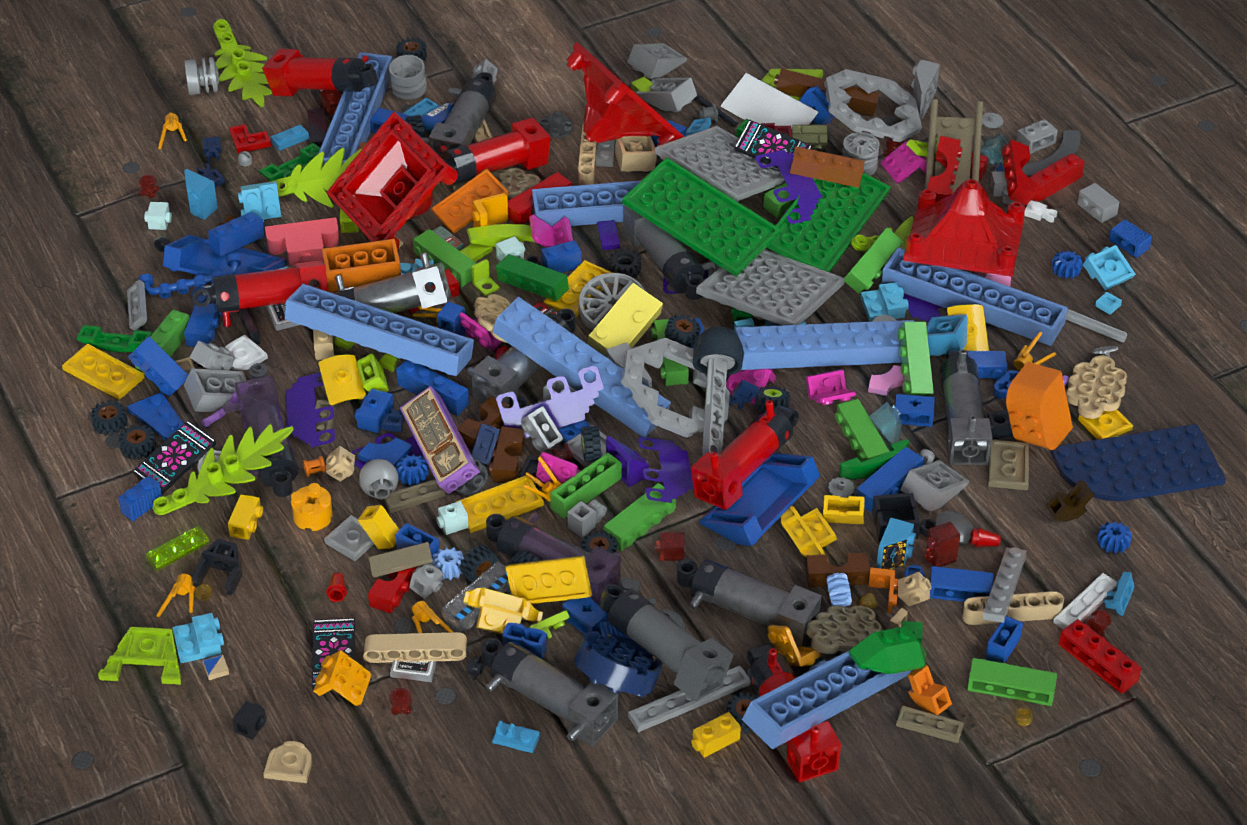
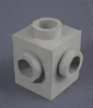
[471,59,498,84]
[409,563,444,599]

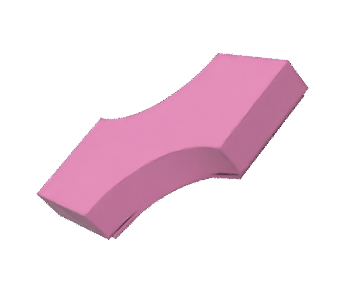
[868,365,904,396]

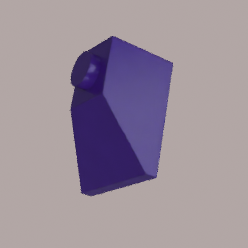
[606,436,649,487]

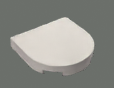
[225,335,268,371]

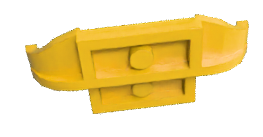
[781,505,837,562]
[463,587,543,634]

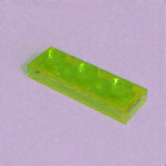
[146,526,209,571]

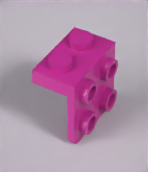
[881,141,927,183]
[529,214,573,248]
[459,312,502,351]
[726,369,776,405]
[805,369,856,405]
[536,452,581,484]

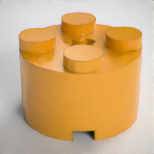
[291,483,333,531]

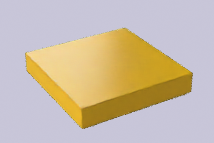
[1078,409,1133,440]

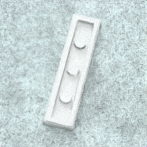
[1053,573,1117,630]

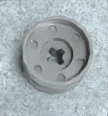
[389,55,427,100]
[184,57,219,95]
[842,132,879,176]

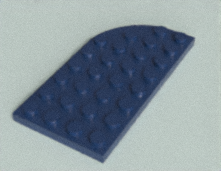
[1050,424,1226,501]

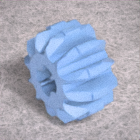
[431,547,465,581]
[826,573,852,607]

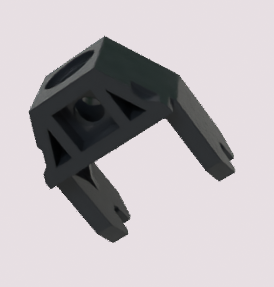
[192,539,242,595]

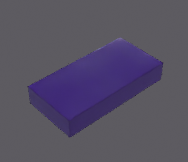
[597,220,620,250]

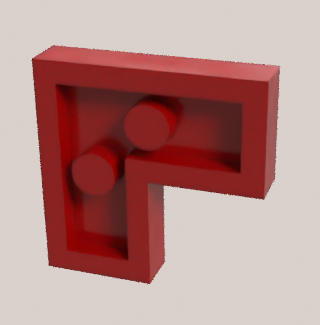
[229,124,271,154]

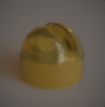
[194,583,213,601]
[860,592,878,609]
[1015,708,1033,727]

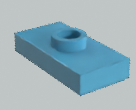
[402,98,439,117]

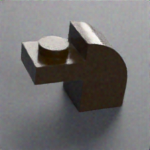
[1045,480,1094,522]

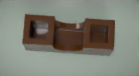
[457,396,510,450]
[489,427,525,483]
[805,553,870,587]

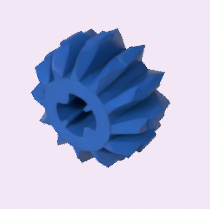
[1051,250,1083,280]
[395,454,429,486]
[1097,520,1132,554]

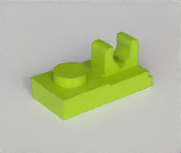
[528,610,570,640]

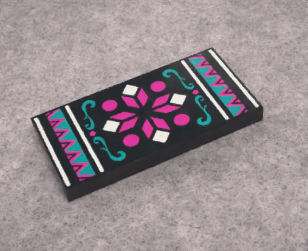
[734,119,812,169]
[133,421,217,494]
[312,618,355,690]

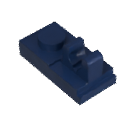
[471,423,500,466]

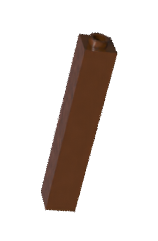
[774,68,879,116]

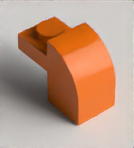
[908,665,952,715]

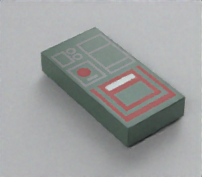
[432,226,464,250]

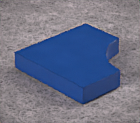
[358,438,412,467]

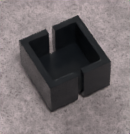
[872,493,920,542]

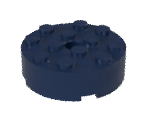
[574,631,663,697]

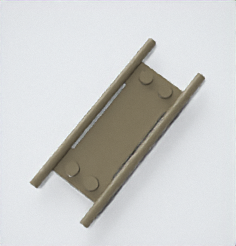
[925,99,983,195]

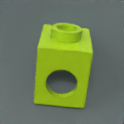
[472,259,499,296]

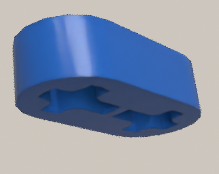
[993,370,1019,399]

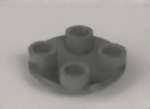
[539,111,573,138]
[454,460,488,495]
[935,511,974,544]

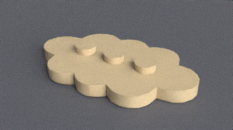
[474,294,510,343]
[1066,355,1127,419]

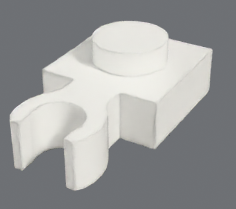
[1025,200,1057,222]

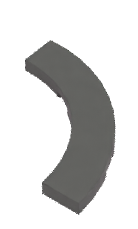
[1022,130,1081,177]

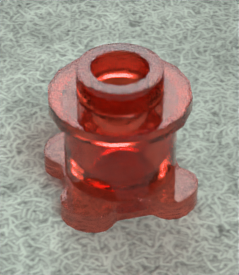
[883,138,903,157]
[138,175,159,198]
[550,443,573,463]
[1087,610,1112,637]
[390,688,412,715]

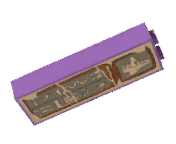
[400,386,480,494]

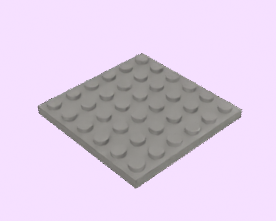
[654,126,786,201]
[696,249,845,325]

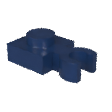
[203,137,221,162]
[197,163,225,187]
[729,380,759,410]
[382,406,405,432]

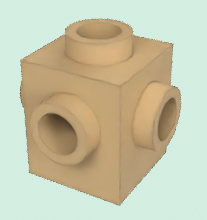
[326,446,355,482]
[898,572,931,607]

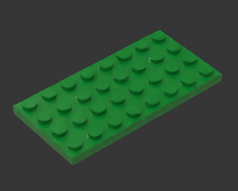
[622,158,781,277]
[767,173,891,273]

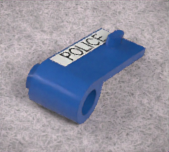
[421,102,455,134]

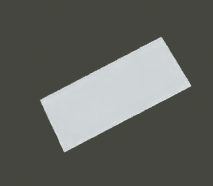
[720,73,818,128]

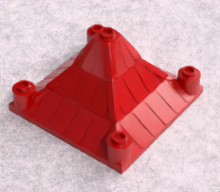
[566,42,684,146]
[326,112,458,250]
[903,179,1025,277]

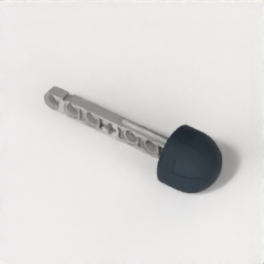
[693,326,743,456]

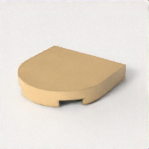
[263,741,312,783]

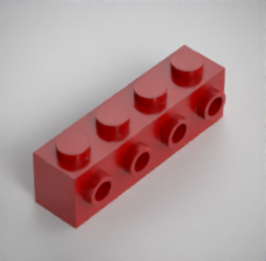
[1029,153,1085,202]
[1058,619,1142,694]

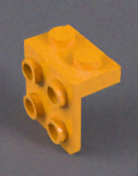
[472,193,508,228]
[767,625,821,667]
[314,650,371,706]

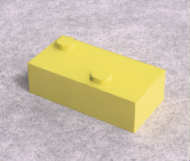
[587,283,663,357]

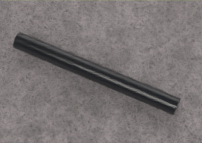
[693,92,738,127]

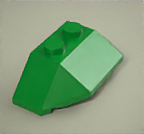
[849,626,927,674]

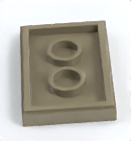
[988,440,1029,490]

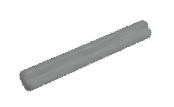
[1066,309,1128,343]

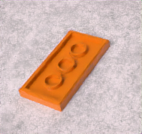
[431,169,509,235]

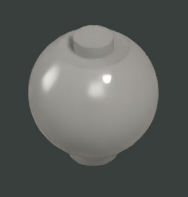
[359,459,399,499]

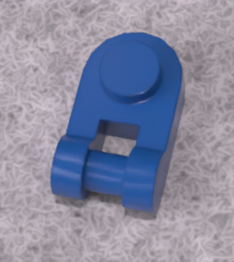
[558,420,589,444]

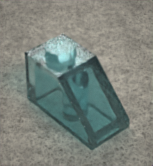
[980,133,1009,165]
[869,402,902,444]

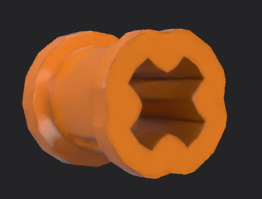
[303,456,326,477]

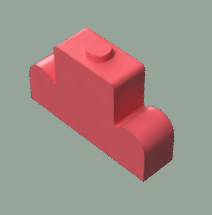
[265,217,339,266]

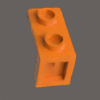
[869,568,898,613]

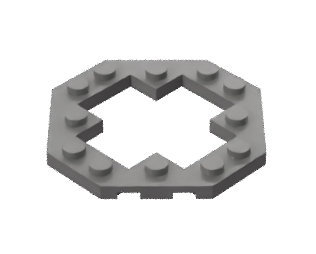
[824,69,922,142]
[621,338,730,438]

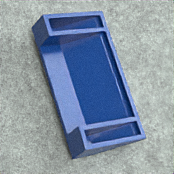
[163,235,287,276]
[700,453,820,546]

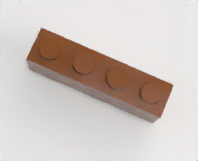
[790,147,865,188]

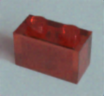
[925,521,961,567]

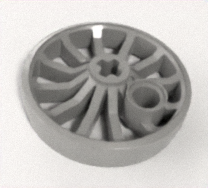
[578,273,645,331]

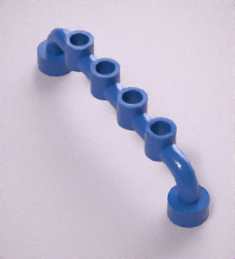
[138,253,242,298]

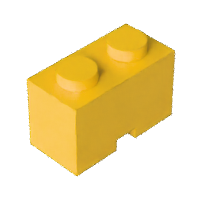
[823,495,865,524]

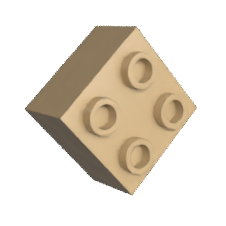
[614,136,657,172]

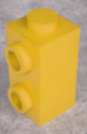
[228,495,263,540]
[358,505,399,550]
[691,712,741,758]

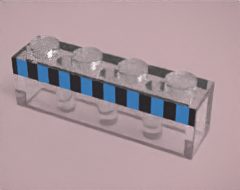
[442,561,511,633]

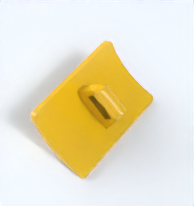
[947,305,989,351]
[318,355,366,405]

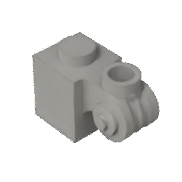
[990,171,1016,205]
[567,500,607,538]

